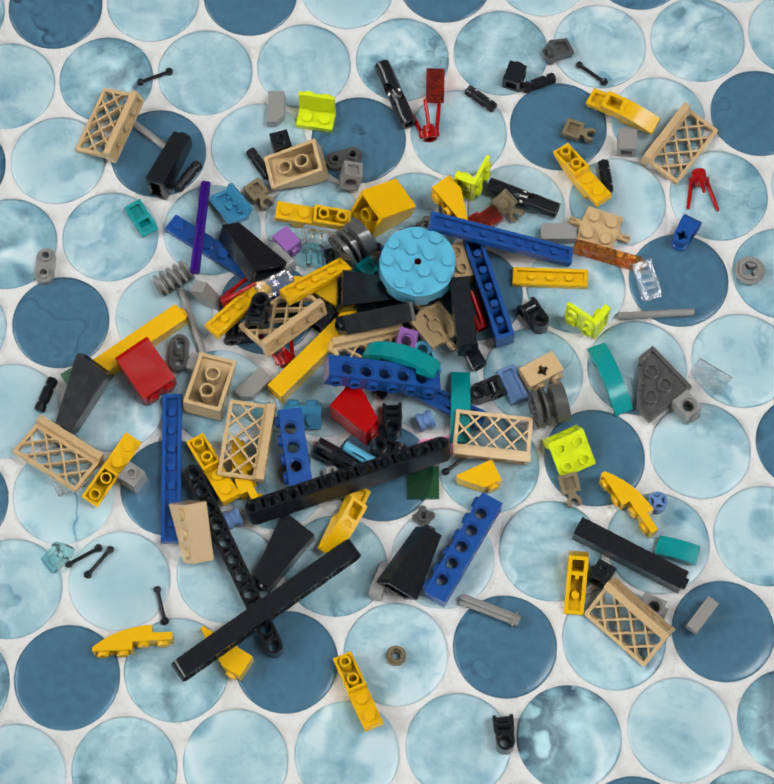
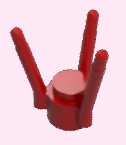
[413,99,441,142]
[686,168,719,212]
[220,277,256,307]
[470,290,489,333]
[259,334,295,368]

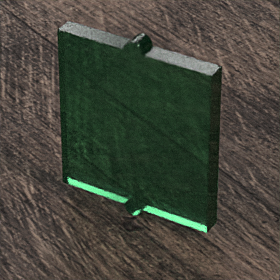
[407,466,439,501]

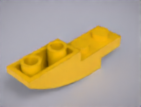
[586,88,660,135]
[553,143,612,207]
[274,201,351,230]
[81,432,142,508]
[186,433,241,506]
[231,438,262,500]
[599,471,658,538]
[317,488,371,554]
[92,625,174,658]
[333,651,384,732]

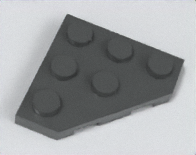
[636,346,692,424]

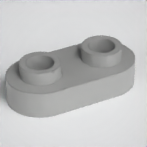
[35,248,56,285]

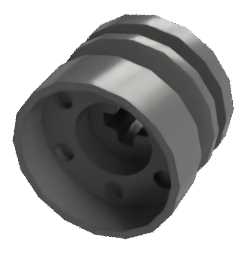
[328,218,377,268]
[528,382,571,428]

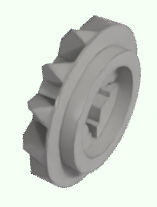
[734,256,765,285]

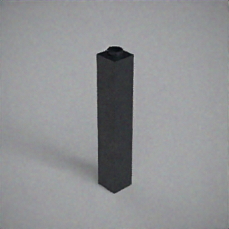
[572,517,690,594]

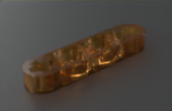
[573,240,646,272]

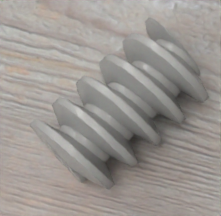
[152,260,195,297]

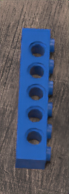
[463,240,515,348]
[323,354,441,398]
[422,492,503,608]

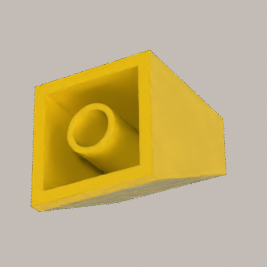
[351,178,416,238]

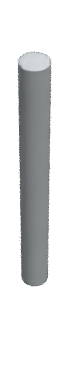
[112,106,166,149]
[178,288,207,354]
[618,308,694,320]

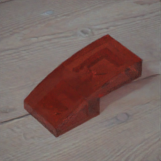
[426,68,445,103]
[467,204,504,227]

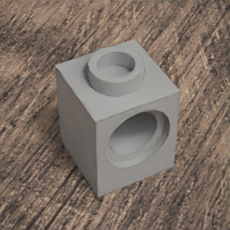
[617,127,638,158]
[339,160,363,191]
[670,390,702,424]
[118,461,148,494]
[642,592,668,619]

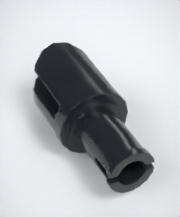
[312,437,356,468]

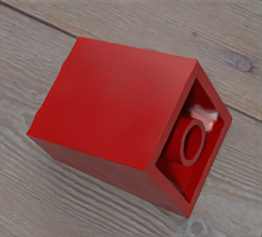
[115,337,177,405]
[330,387,379,446]

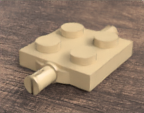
[568,206,631,253]
[408,300,457,352]

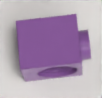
[272,225,302,257]
[394,326,419,348]

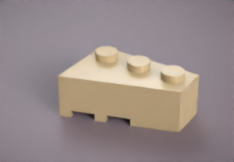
[169,500,214,564]

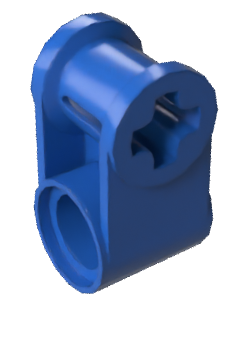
[672,214,702,251]

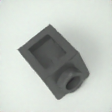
[542,38,574,65]

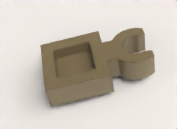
[561,118,596,143]
[243,177,274,211]
[491,188,525,223]
[557,471,582,508]

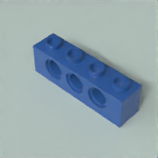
[274,407,312,487]

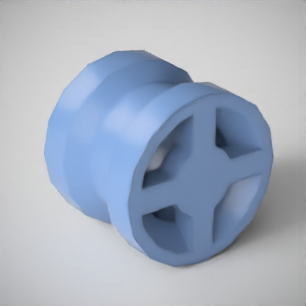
[415,410,436,433]
[648,491,668,515]
[222,506,244,530]

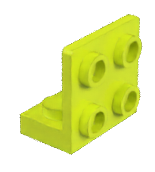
[296,91,336,133]
[454,155,492,202]
[564,302,611,339]
[542,425,596,476]

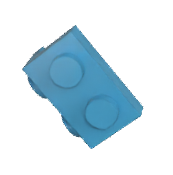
[210,183,253,224]
[283,399,322,429]

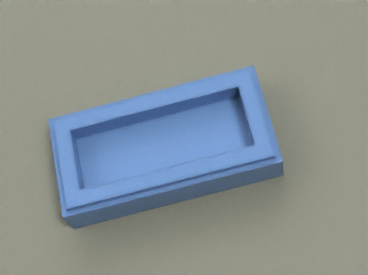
[496,364,528,406]

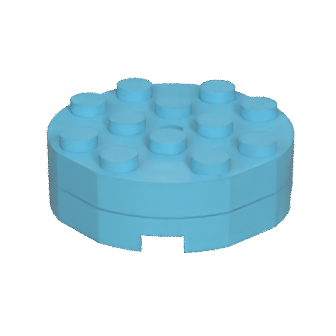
[379,227,456,305]

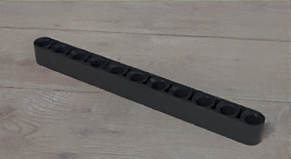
[245,436,451,525]
[184,464,284,658]
[171,539,361,682]

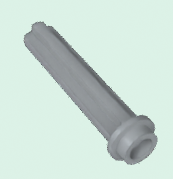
[459,594,521,627]

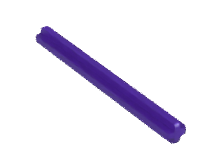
[190,181,211,275]

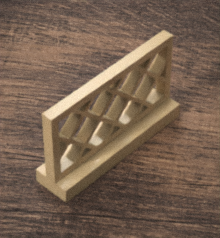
[75,88,145,163]
[640,102,718,185]
[238,294,327,357]
[328,323,406,376]
[217,399,276,484]
[451,409,533,465]
[13,415,104,493]
[584,577,676,667]

